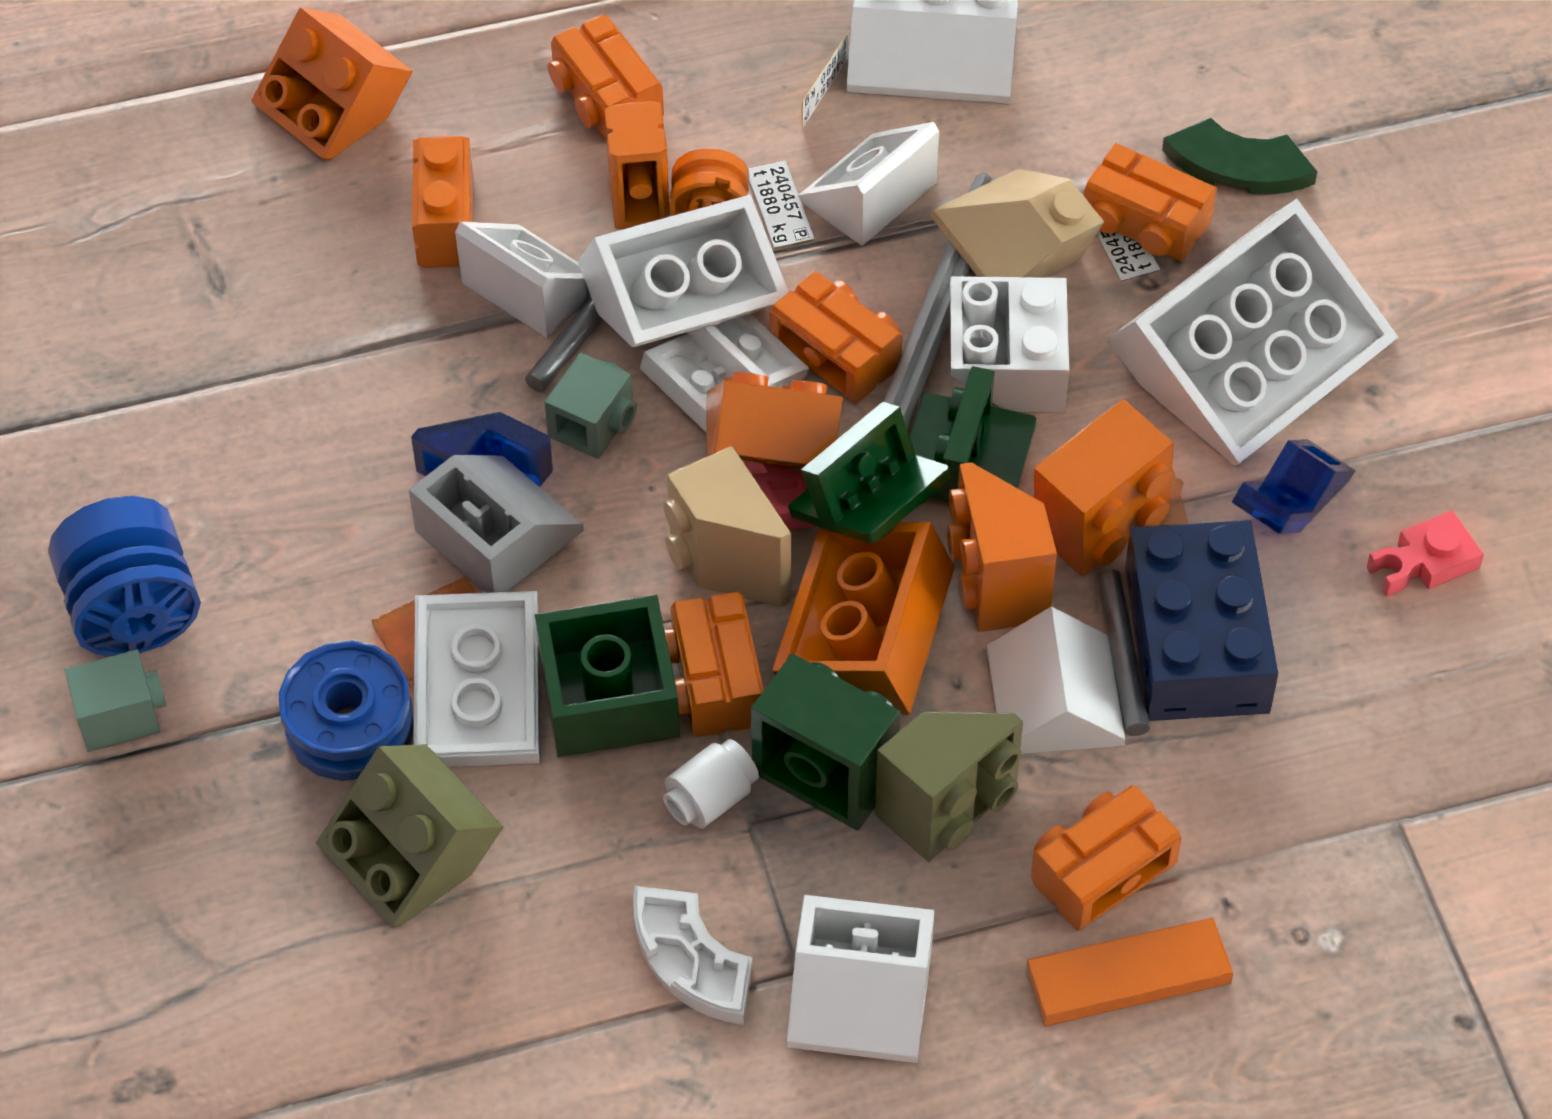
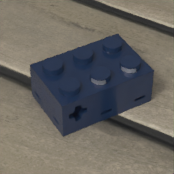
[1125,520,1278,721]

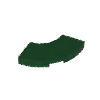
[1162,118,1318,195]

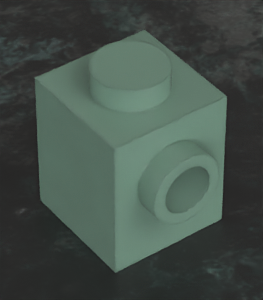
[545,352,637,459]
[64,649,166,752]

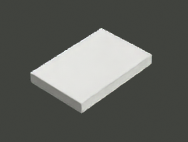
[414,591,540,767]

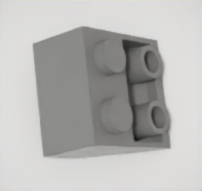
[409,455,584,593]

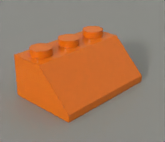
[772,522,955,715]

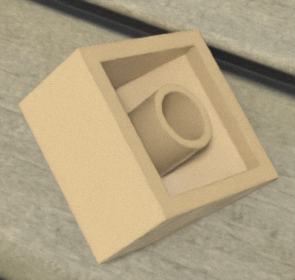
[663,446,791,607]

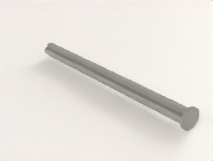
[883,173,997,427]

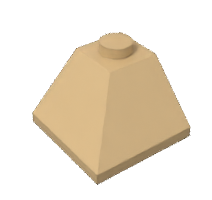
[930,169,1104,278]

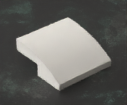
[640,314,809,433]

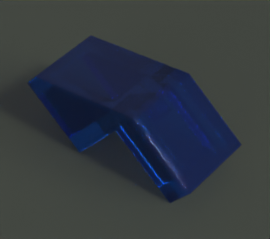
[411,412,553,487]
[1232,439,1356,534]

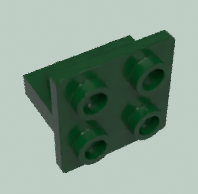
[910,366,1037,502]
[788,402,951,544]

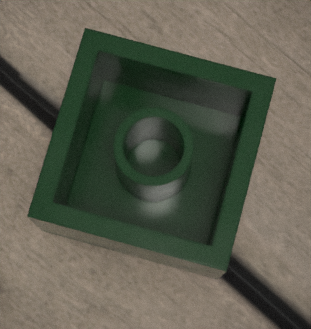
[535,595,680,757]
[751,653,900,831]

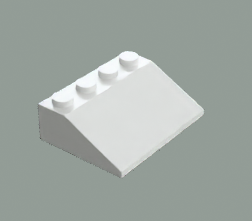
[1107,198,1399,466]

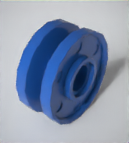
[279,640,414,781]

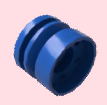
[48,496,201,656]

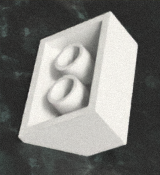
[847,0,1018,104]
[578,194,789,348]

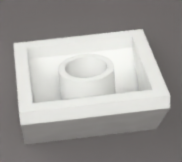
[798,122,939,246]
[455,222,591,339]
[987,607,1125,754]

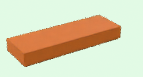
[1026,917,1233,1026]

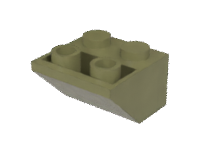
[875,712,1023,862]
[316,744,504,928]

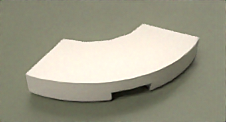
[633,886,753,1026]

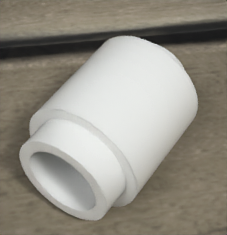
[663,739,759,829]

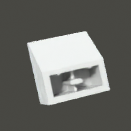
[950,276,1069,413]
[787,895,934,1063]

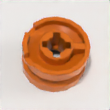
[669,148,749,216]

